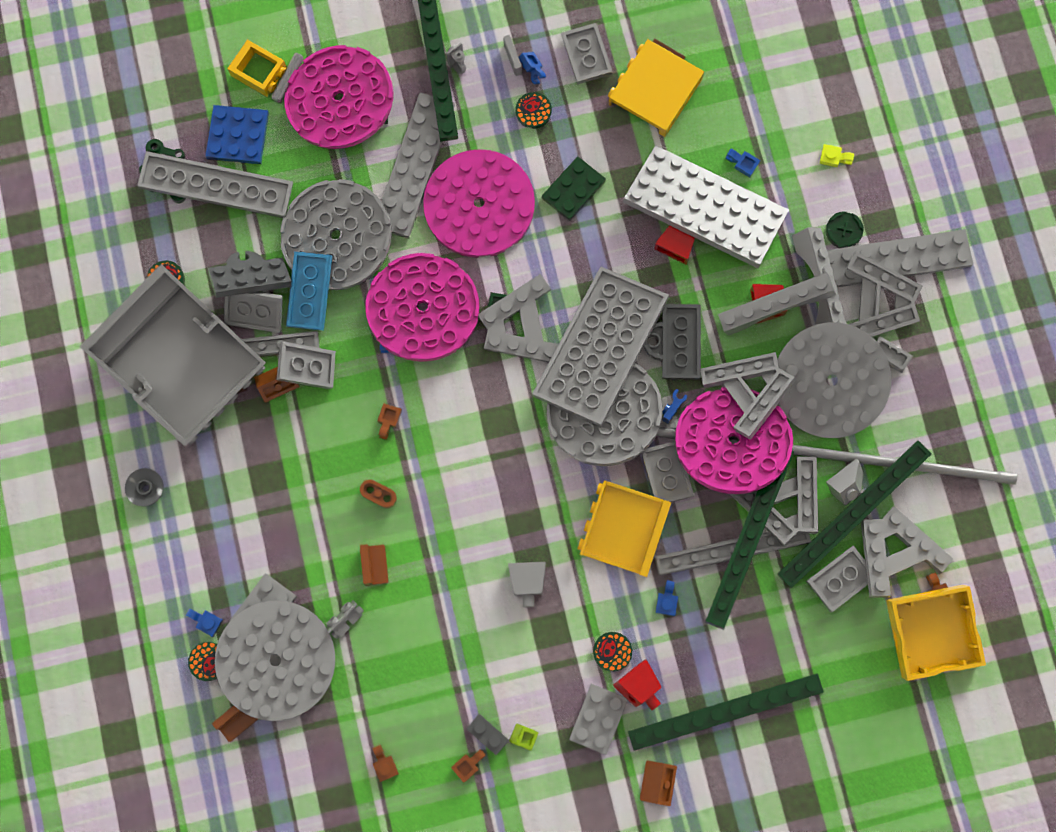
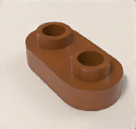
[360,479,397,508]

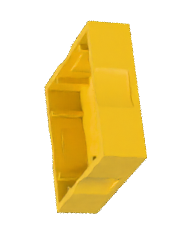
[886,585,986,681]

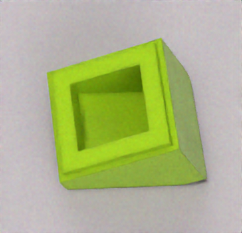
[509,724,539,751]

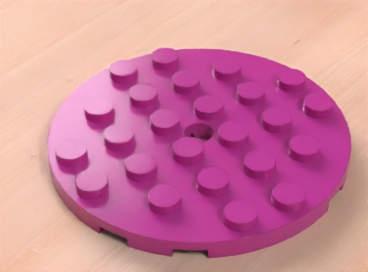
[284,45,394,149]
[423,149,535,258]
[366,253,479,362]
[675,387,793,494]

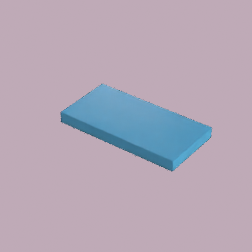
[286,251,332,331]

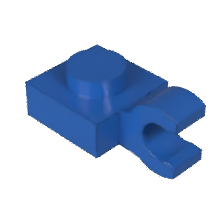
[518,52,546,85]
[725,149,761,178]
[662,389,687,424]
[655,580,678,616]
[186,609,223,637]

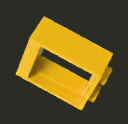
[227,39,287,97]

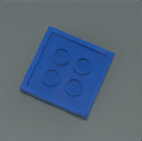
[205,105,269,164]

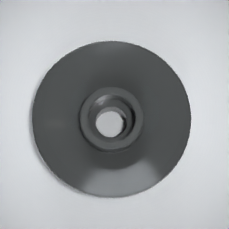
[125,468,164,507]

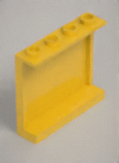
[608,39,704,137]
[578,480,671,577]

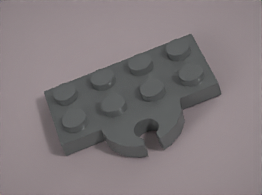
[208,251,291,298]
[644,304,701,380]

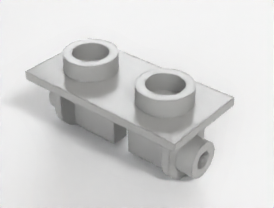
[446,43,466,74]
[326,600,364,639]

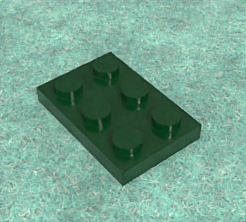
[541,156,606,221]

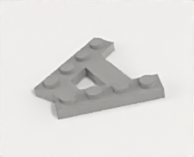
[846,251,923,337]
[479,274,559,362]
[701,352,796,440]
[730,457,818,546]
[861,506,953,598]

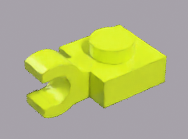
[819,144,854,167]

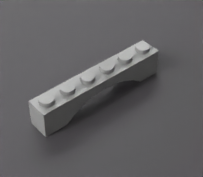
[792,227,847,325]
[718,273,836,336]

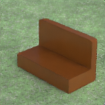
[254,367,300,402]
[360,544,389,586]
[212,706,258,742]
[640,760,677,806]

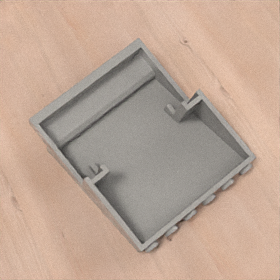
[80,264,266,446]

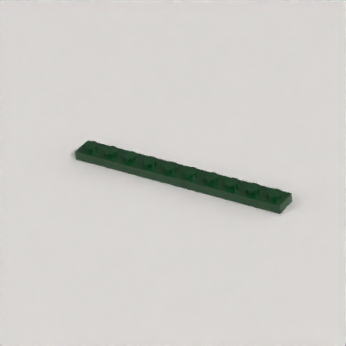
[418,0,458,142]
[777,440,932,588]
[705,451,794,630]
[628,673,824,751]

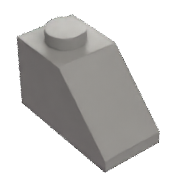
[826,459,864,506]

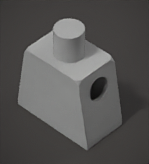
[508,562,546,607]

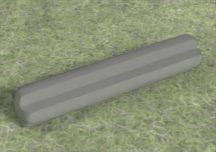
[272,53,303,103]

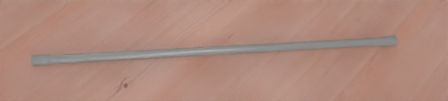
[656,427,1017,485]

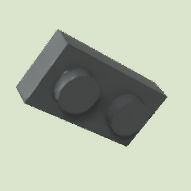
[466,714,509,755]

